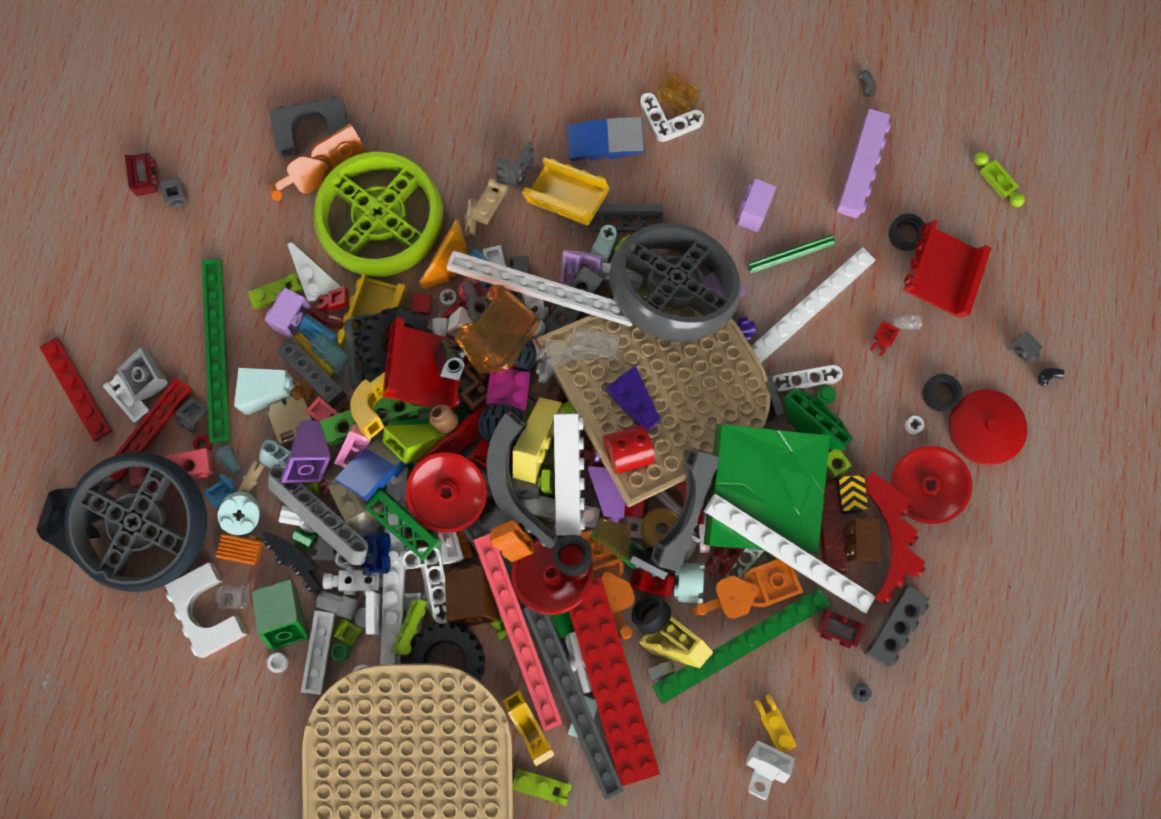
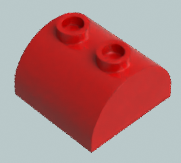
[602,425,654,474]

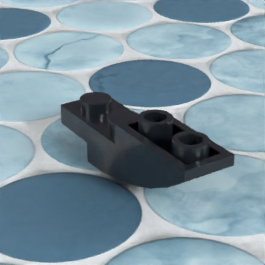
[262,532,323,594]

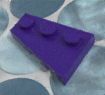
[605,366,660,431]

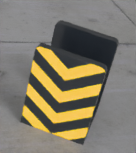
[833,475,868,514]

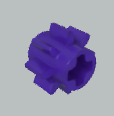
[736,317,756,340]

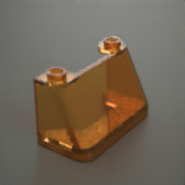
[454,285,541,373]

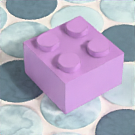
[736,179,777,233]
[265,287,313,339]

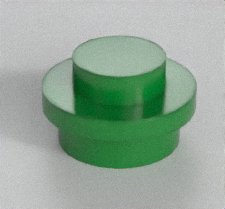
[817,385,836,405]
[330,642,351,662]

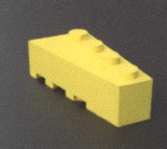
[513,397,564,484]

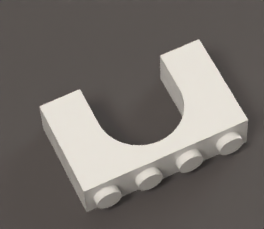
[165,563,248,658]

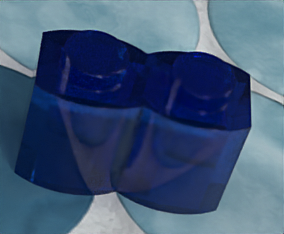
[361,532,391,576]

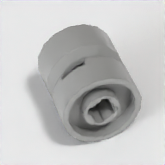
[647,660,675,683]

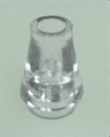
[893,313,922,331]

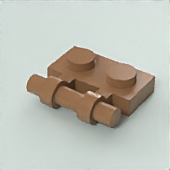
[528,361,563,402]

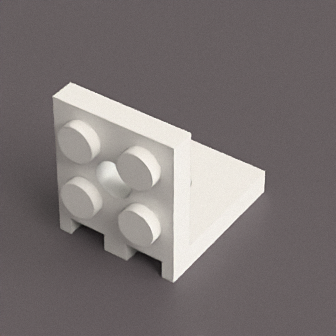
[366,592,422,636]

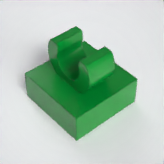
[292,527,319,551]

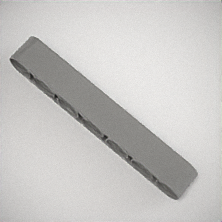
[267,466,368,565]

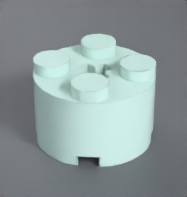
[218,491,260,535]
[674,562,705,604]

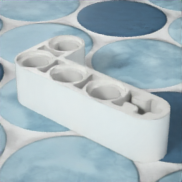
[399,545,448,624]

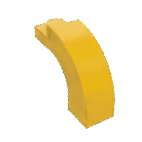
[350,372,385,440]
[502,690,554,766]

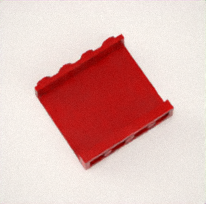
[903,220,992,318]
[382,317,465,409]

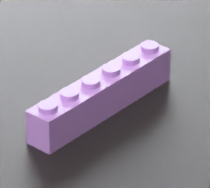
[836,109,891,218]

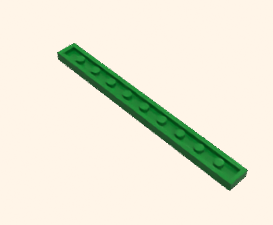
[202,258,231,444]
[652,587,831,704]

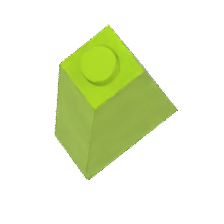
[383,424,447,464]

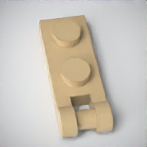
[470,178,508,225]

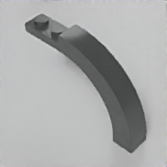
[487,411,559,549]

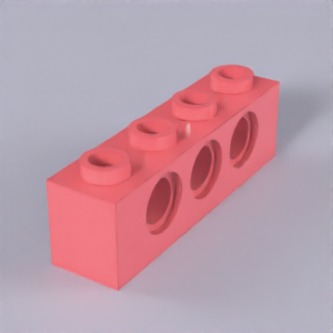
[129,448,215,490]

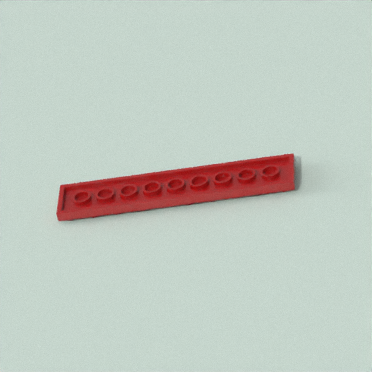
[569,576,660,786]

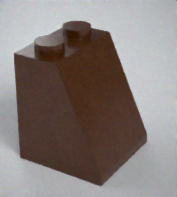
[445,564,501,627]

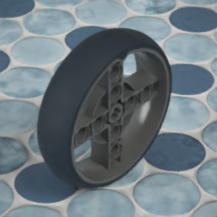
[64,452,207,592]

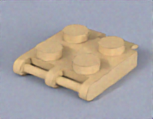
[267,393,313,447]

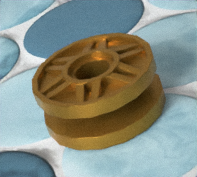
[641,508,679,549]

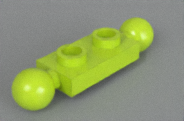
[974,151,1025,207]

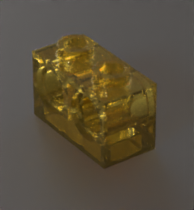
[657,73,700,114]

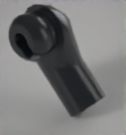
[1038,368,1064,386]

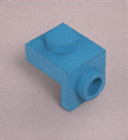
[203,474,236,509]

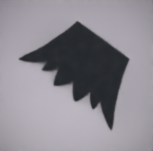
[36,480,117,568]

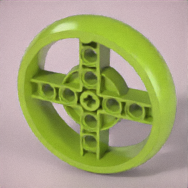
[313,151,444,277]

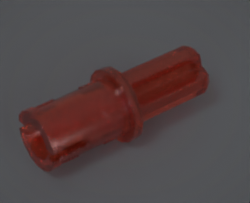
[307,307,344,328]

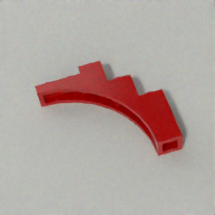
[865,472,926,604]

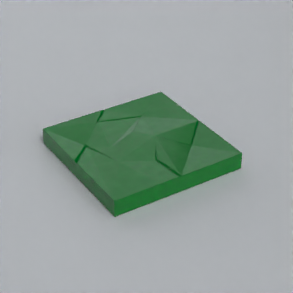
[704,424,830,554]

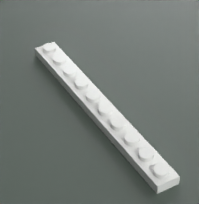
[751,247,876,363]
[447,251,632,327]
[380,467,409,665]
[704,494,876,613]

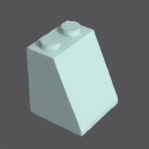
[234,368,297,415]

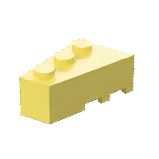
[639,617,713,668]

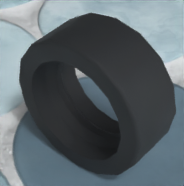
[888,213,925,251]
[922,374,962,412]
[553,535,592,576]
[631,594,671,634]

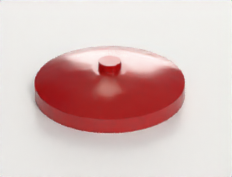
[949,389,1028,465]
[891,446,973,524]
[406,452,487,533]
[512,535,593,615]

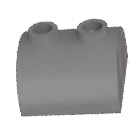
[117,347,168,401]

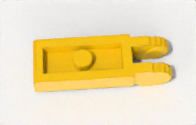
[754,694,797,753]

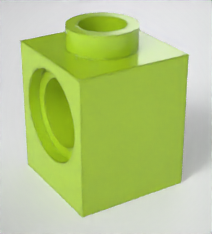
[827,449,852,479]

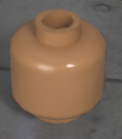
[429,405,459,434]

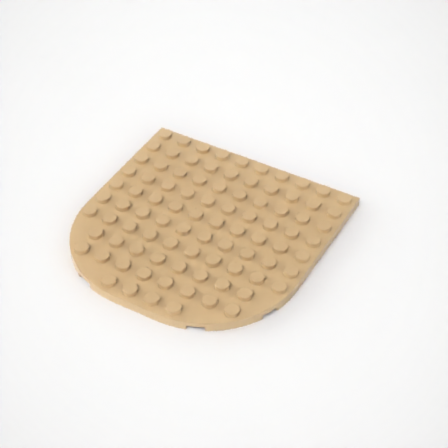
[536,292,770,507]
[302,664,513,819]

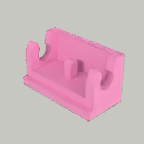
[334,424,371,468]

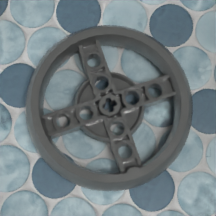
[609,223,741,342]

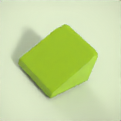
[333,617,363,647]

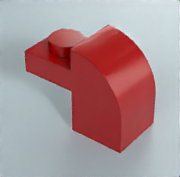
[630,569,675,598]

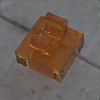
[290,375,314,401]

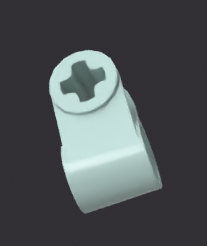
[590,225,617,263]
[259,440,290,469]

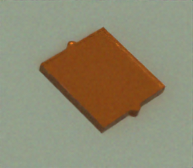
[595,518,632,558]

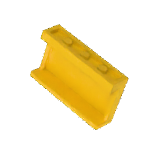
[522,157,610,226]
[337,273,408,354]

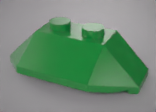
[784,387,853,450]

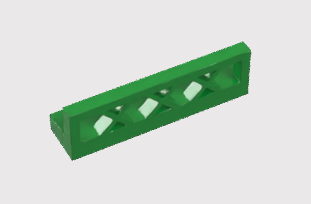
[364,490,443,561]

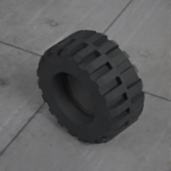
[358,307,434,377]
[406,623,486,681]

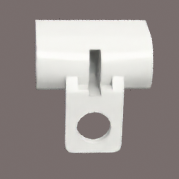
[746,741,795,800]

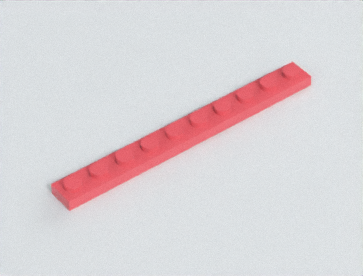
[473,533,562,731]

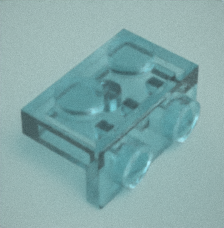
[310,332,350,375]

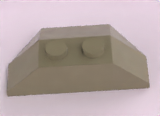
[324,465,384,539]

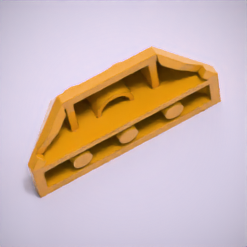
[419,219,468,289]

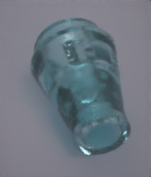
[214,445,241,475]

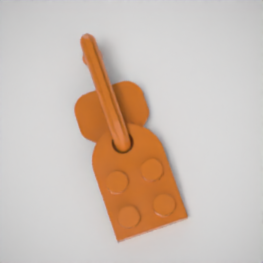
[268,123,368,201]
[578,528,635,640]
[690,559,803,619]

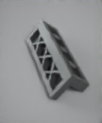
[589,204,663,232]

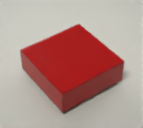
[411,294,432,315]

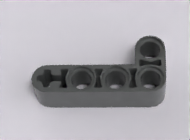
[344,314,375,390]

